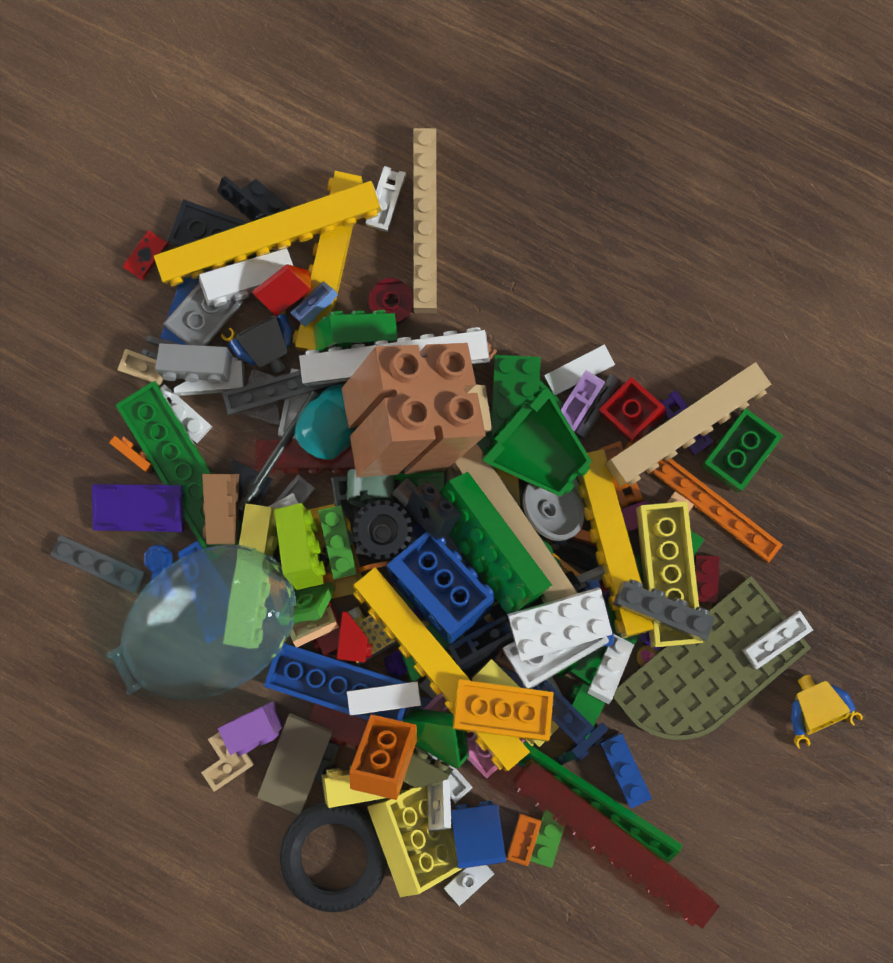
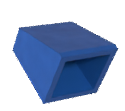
[451,801,506,869]

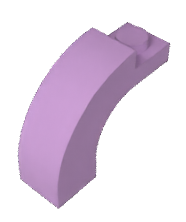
[561,370,605,431]

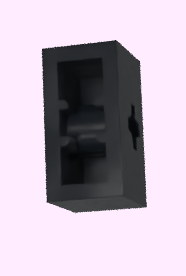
[405,482,461,540]

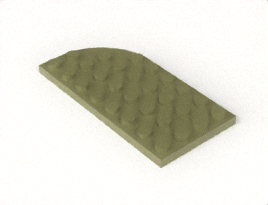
[613,576,811,740]

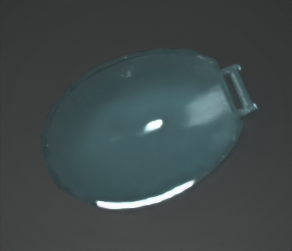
[106,545,296,700]

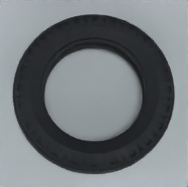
[280,802,388,912]

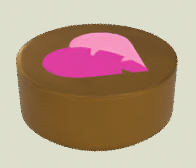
[635,645,658,666]

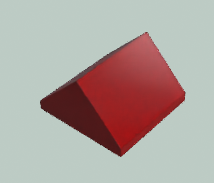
[252,264,311,317]

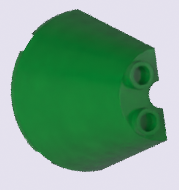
[482,388,592,497]

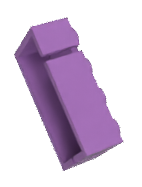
[218,701,285,757]

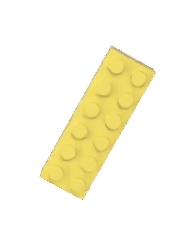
[636,501,703,647]

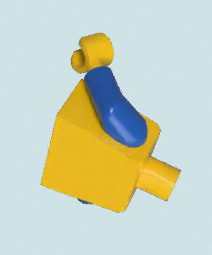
[791,675,863,749]

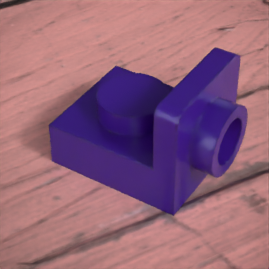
[383,650,407,678]

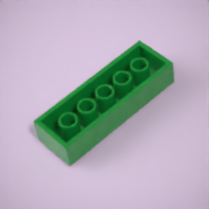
[439,472,552,614]

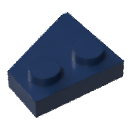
[553,722,609,765]

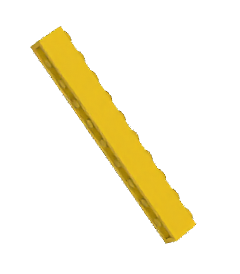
[154,181,382,286]
[352,567,530,771]

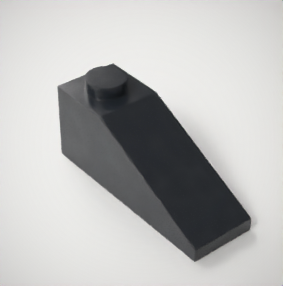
[448,614,514,673]

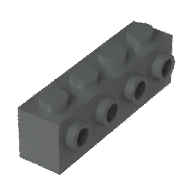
[612,579,715,641]

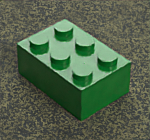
[313,310,398,352]
[700,408,783,493]

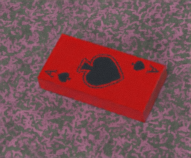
[122,230,169,281]

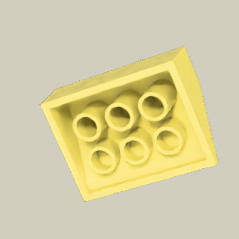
[367,785,462,897]

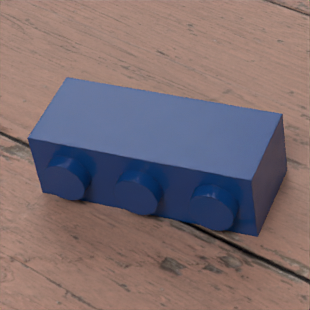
[599,731,652,808]

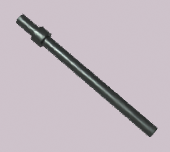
[237,391,320,512]

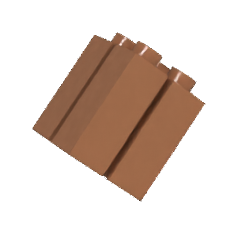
[342,343,486,478]

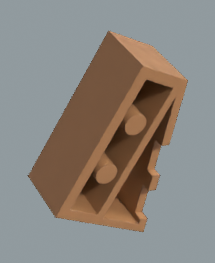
[202,474,239,545]

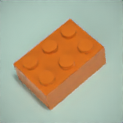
[349,714,417,800]

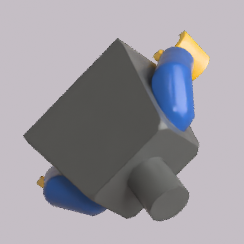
[221,310,292,374]

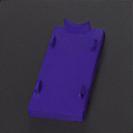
[92,484,184,532]

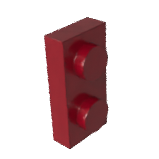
[694,555,719,603]

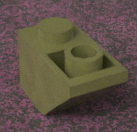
[404,747,453,788]

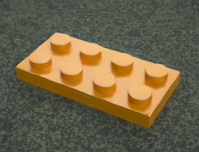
[453,679,554,741]

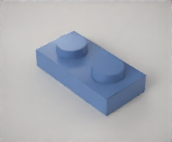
[290,281,338,327]

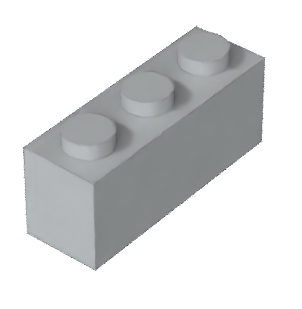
[155,343,233,384]

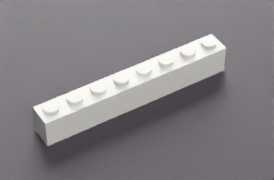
[299,328,490,386]

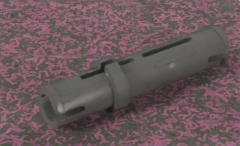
[574,374,622,440]

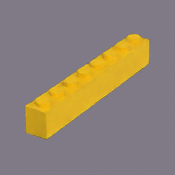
[293,171,363,353]
[578,449,654,639]

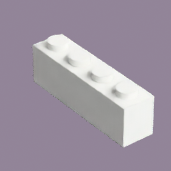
[199,248,293,307]

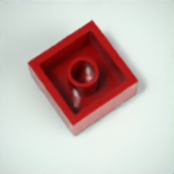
[599,377,667,445]

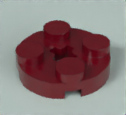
[369,278,414,324]

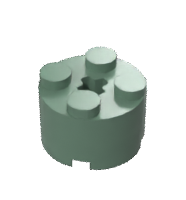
[347,469,394,507]

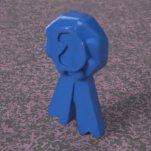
[144,544,177,599]

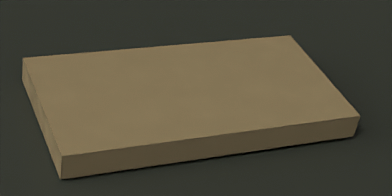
[257,713,333,815]

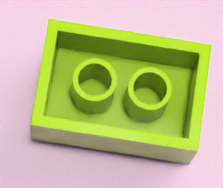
[274,503,326,590]

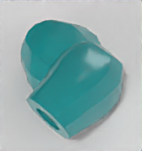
[295,384,359,460]

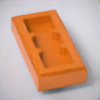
[506,813,542,866]

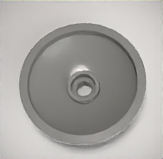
[523,483,584,541]

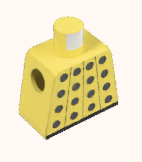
[349,606,397,665]

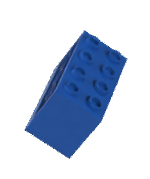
[387,532,494,645]

